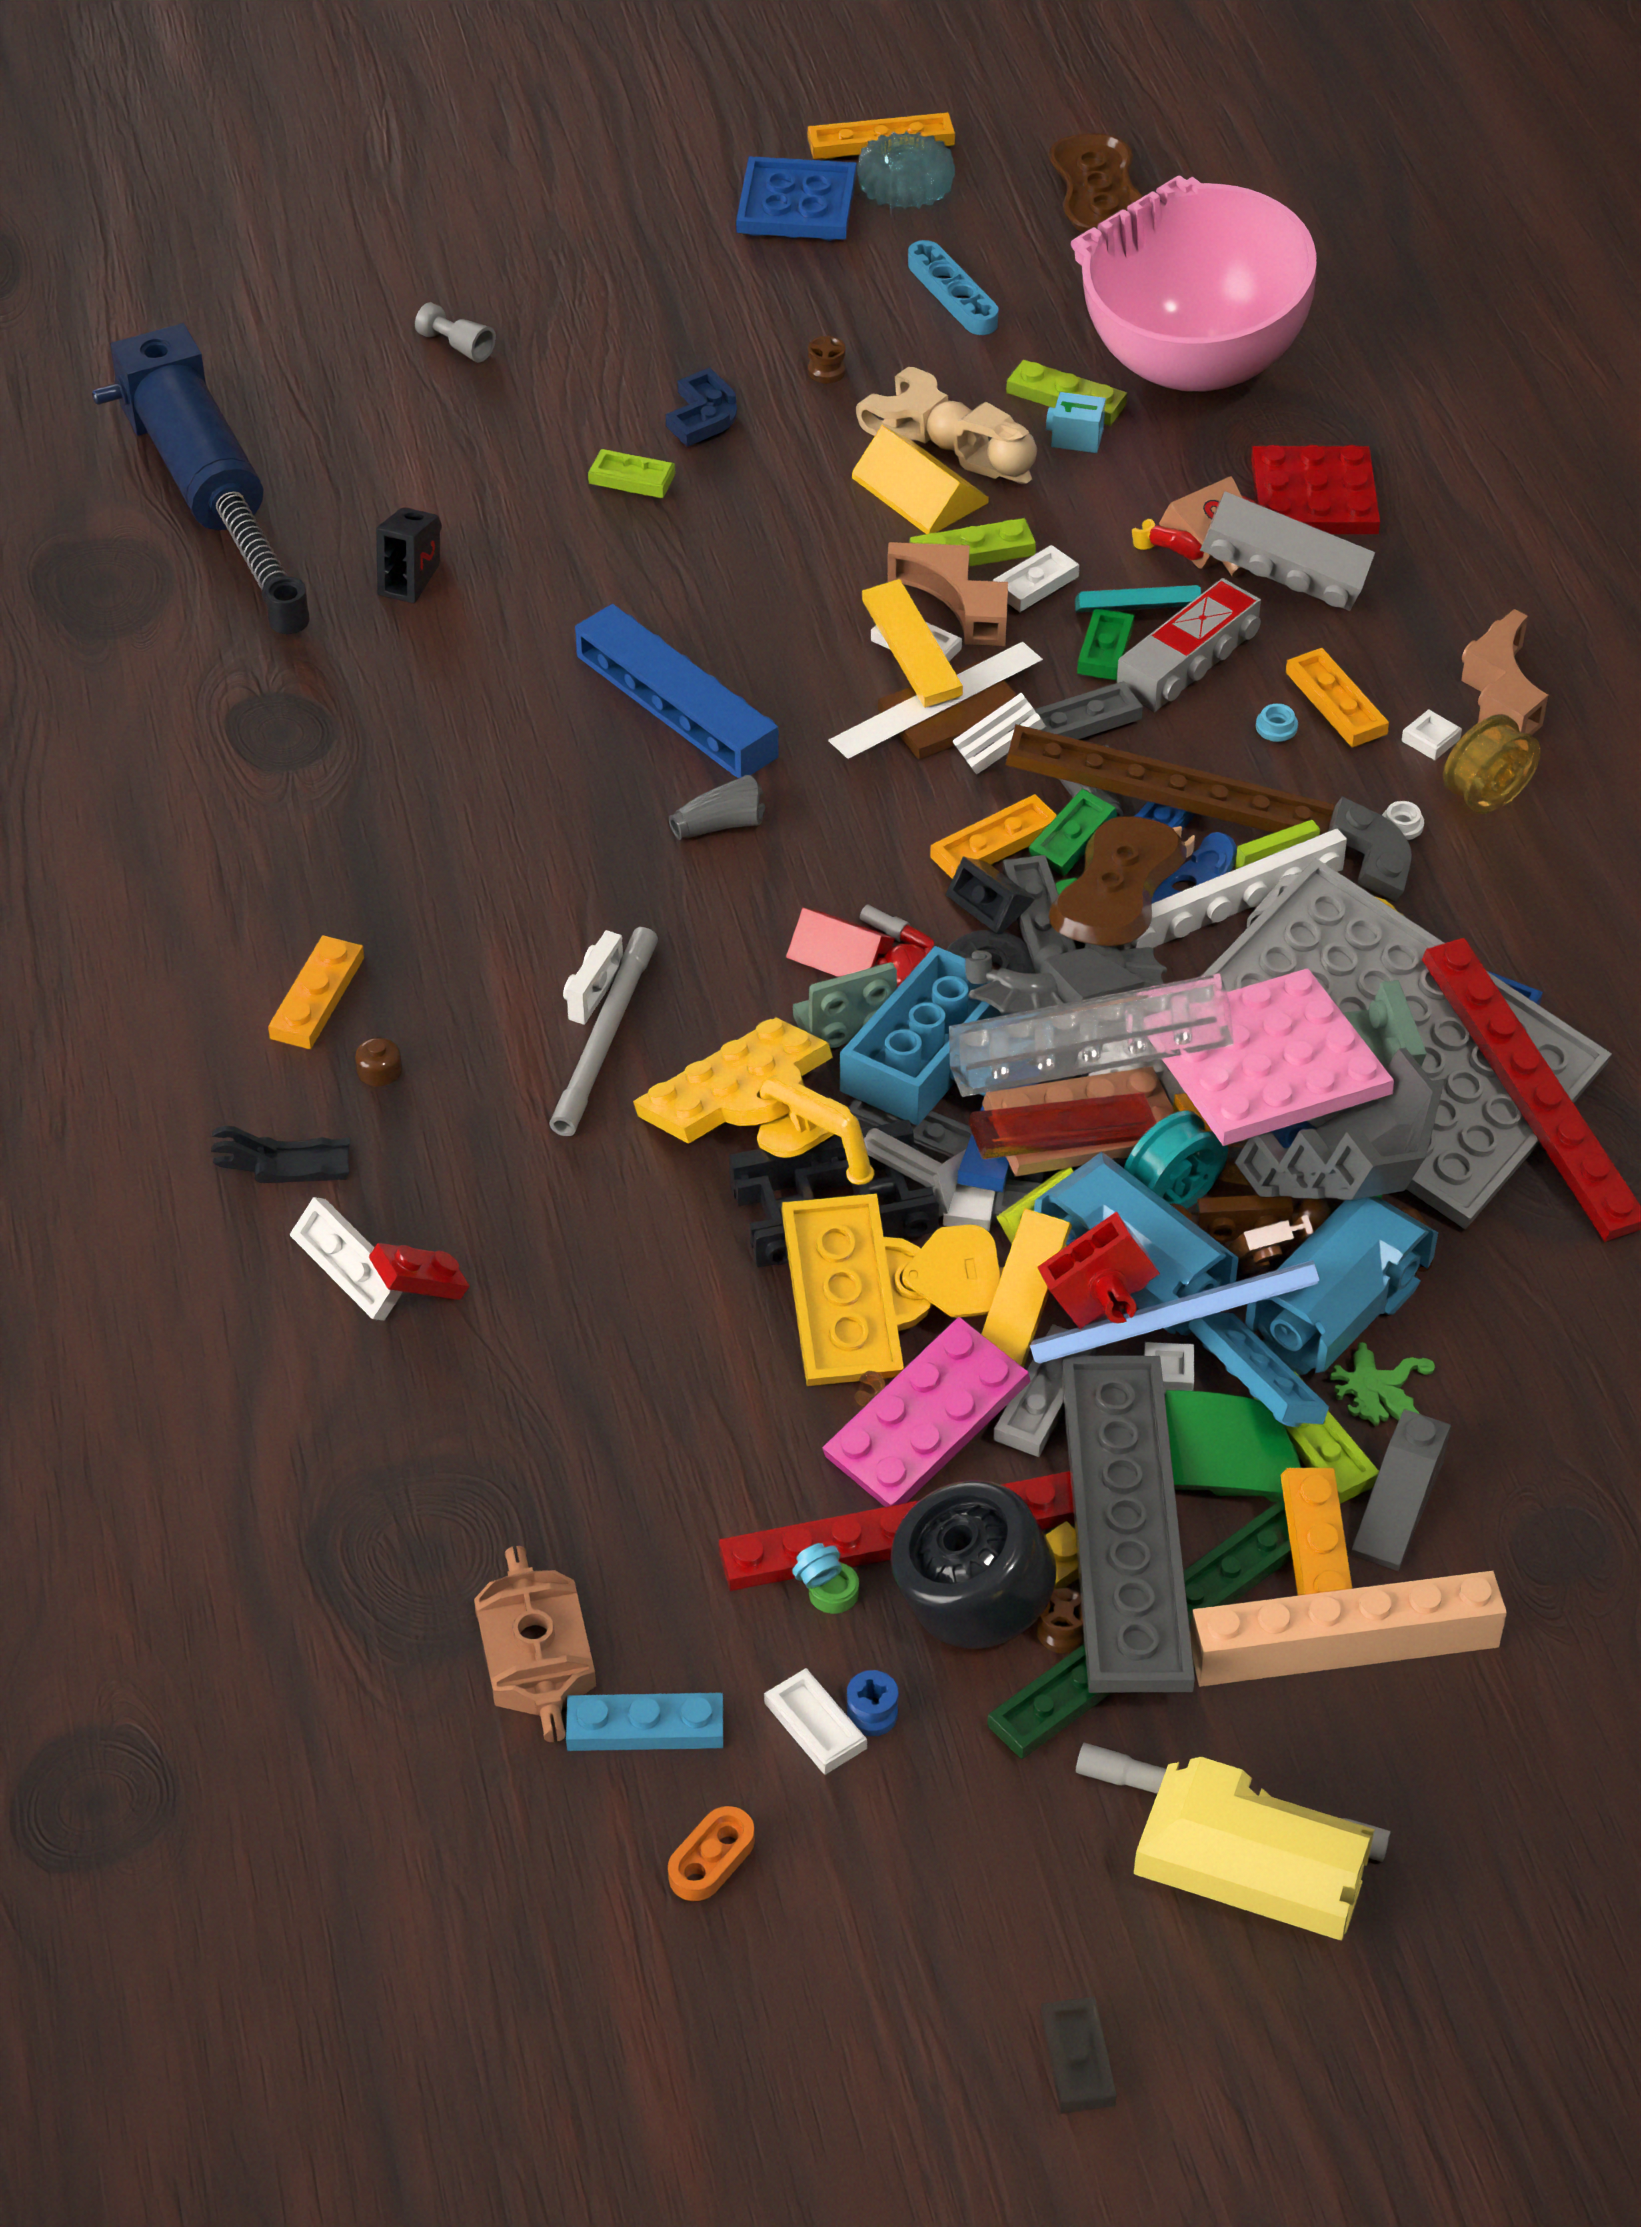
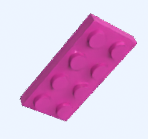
[822,1317,1031,1507]

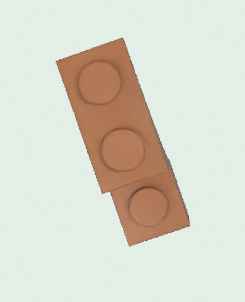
[888,542,1008,646]
[1461,609,1548,747]

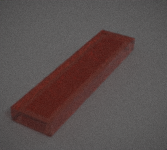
[968,1092,1157,1159]

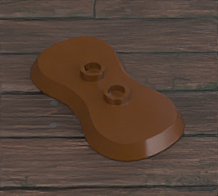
[1049,133,1144,233]
[1049,816,1187,946]

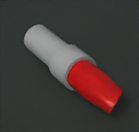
[860,905,934,949]

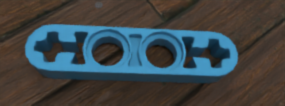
[908,240,999,335]

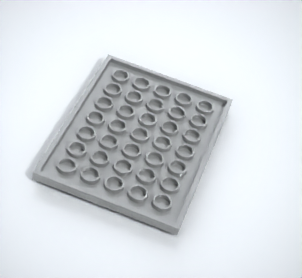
[1170,858,1612,1230]

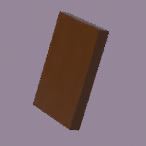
[878,659,1017,760]

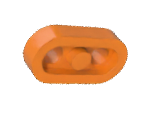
[668,1806,755,1901]

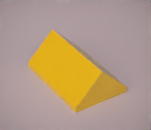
[852,425,989,534]

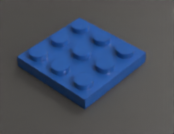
[736,156,857,240]

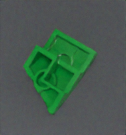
[1165,1390,1301,1502]

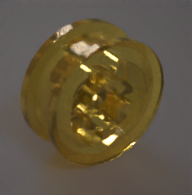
[1443,714,1541,814]

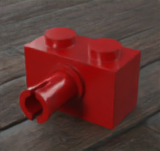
[1037,1211,1160,1329]

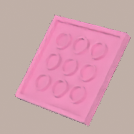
[1142,968,1394,1146]

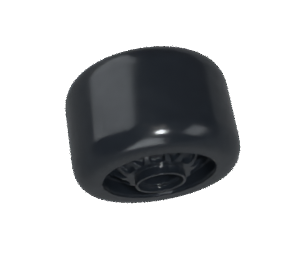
[890,1480,1057,1649]

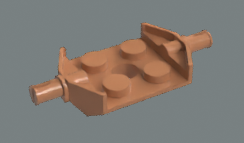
[474,1546,596,1742]

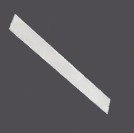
[828,642,1043,759]

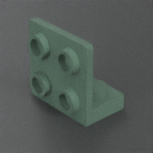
[793,962,897,1048]
[1343,980,1427,1069]

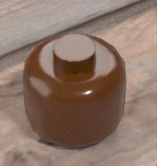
[355,1037,402,1086]

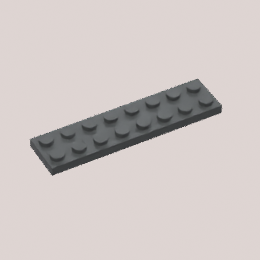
[1061,1356,1195,1693]

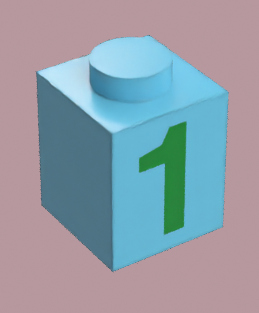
[1046,392,1106,453]

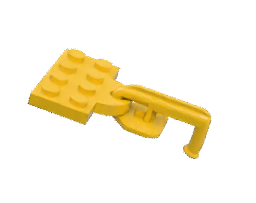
[633,1017,874,1185]
[781,1194,1067,1386]

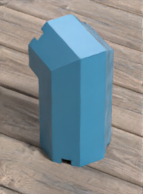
[1034,1152,1238,1336]
[1245,1196,1438,1375]

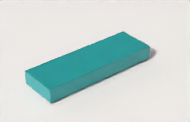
[1074,585,1201,613]

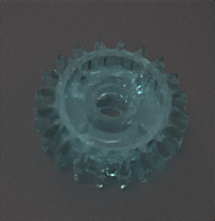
[857,130,955,210]

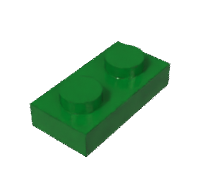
[1077,608,1134,680]
[1029,788,1117,876]

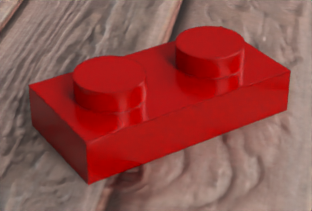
[368,1243,470,1300]

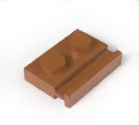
[1226,1215,1314,1274]

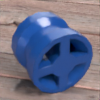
[847,1670,898,1736]

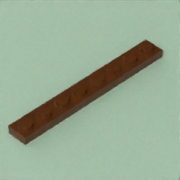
[1005,724,1336,836]

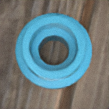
[1256,703,1298,742]
[792,1543,842,1588]

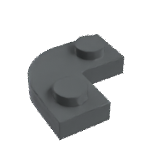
[1328,796,1412,902]

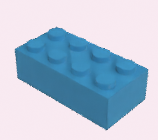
[840,946,1011,1126]

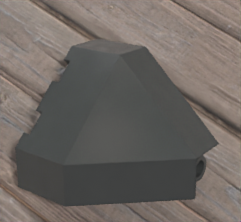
[1235,1047,1445,1200]

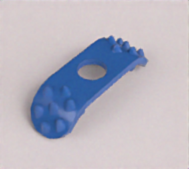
[1152,832,1237,903]

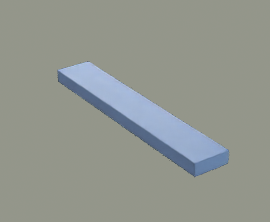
[1030,1260,1320,1364]

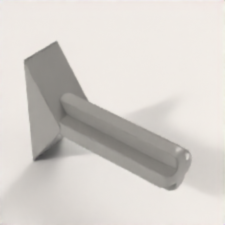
[864,1128,966,1217]

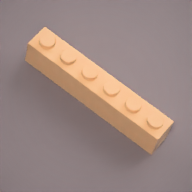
[1190,1571,1507,1687]

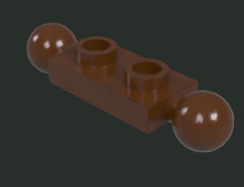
[1170,1195,1332,1243]

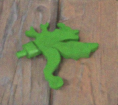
[1330,1343,1435,1426]

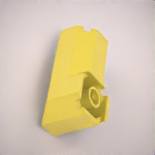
[1134,1757,1375,1941]

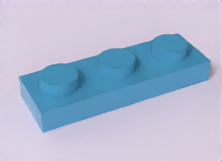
[566,1693,723,1751]

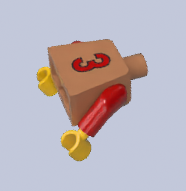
[1132,476,1256,577]

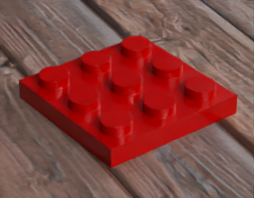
[1251,445,1380,534]

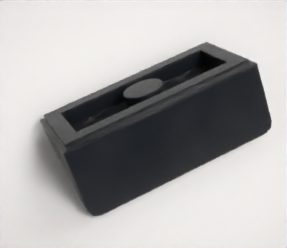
[946,856,1035,934]

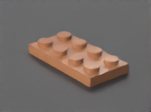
[982,1066,1175,1176]

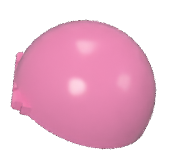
[1071,175,1316,392]

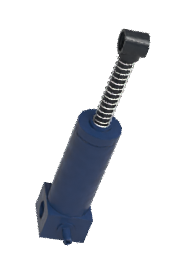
[92,323,310,634]

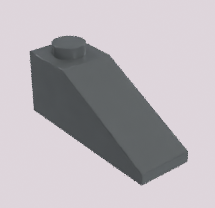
[1351,1409,1451,1572]

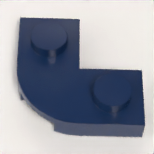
[665,367,737,447]

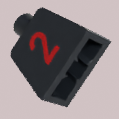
[376,508,442,603]

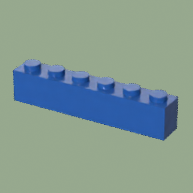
[575,603,779,778]

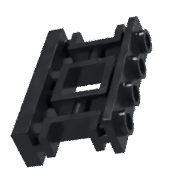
[729,1120,939,1267]

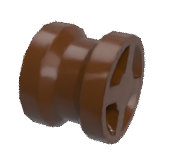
[808,336,846,384]
[1037,1588,1085,1653]

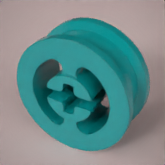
[1124,1111,1228,1209]

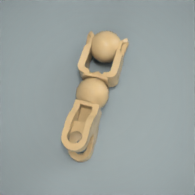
[856,367,1037,484]

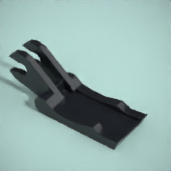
[211,1126,350,1183]

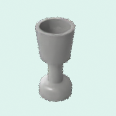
[415,302,496,363]

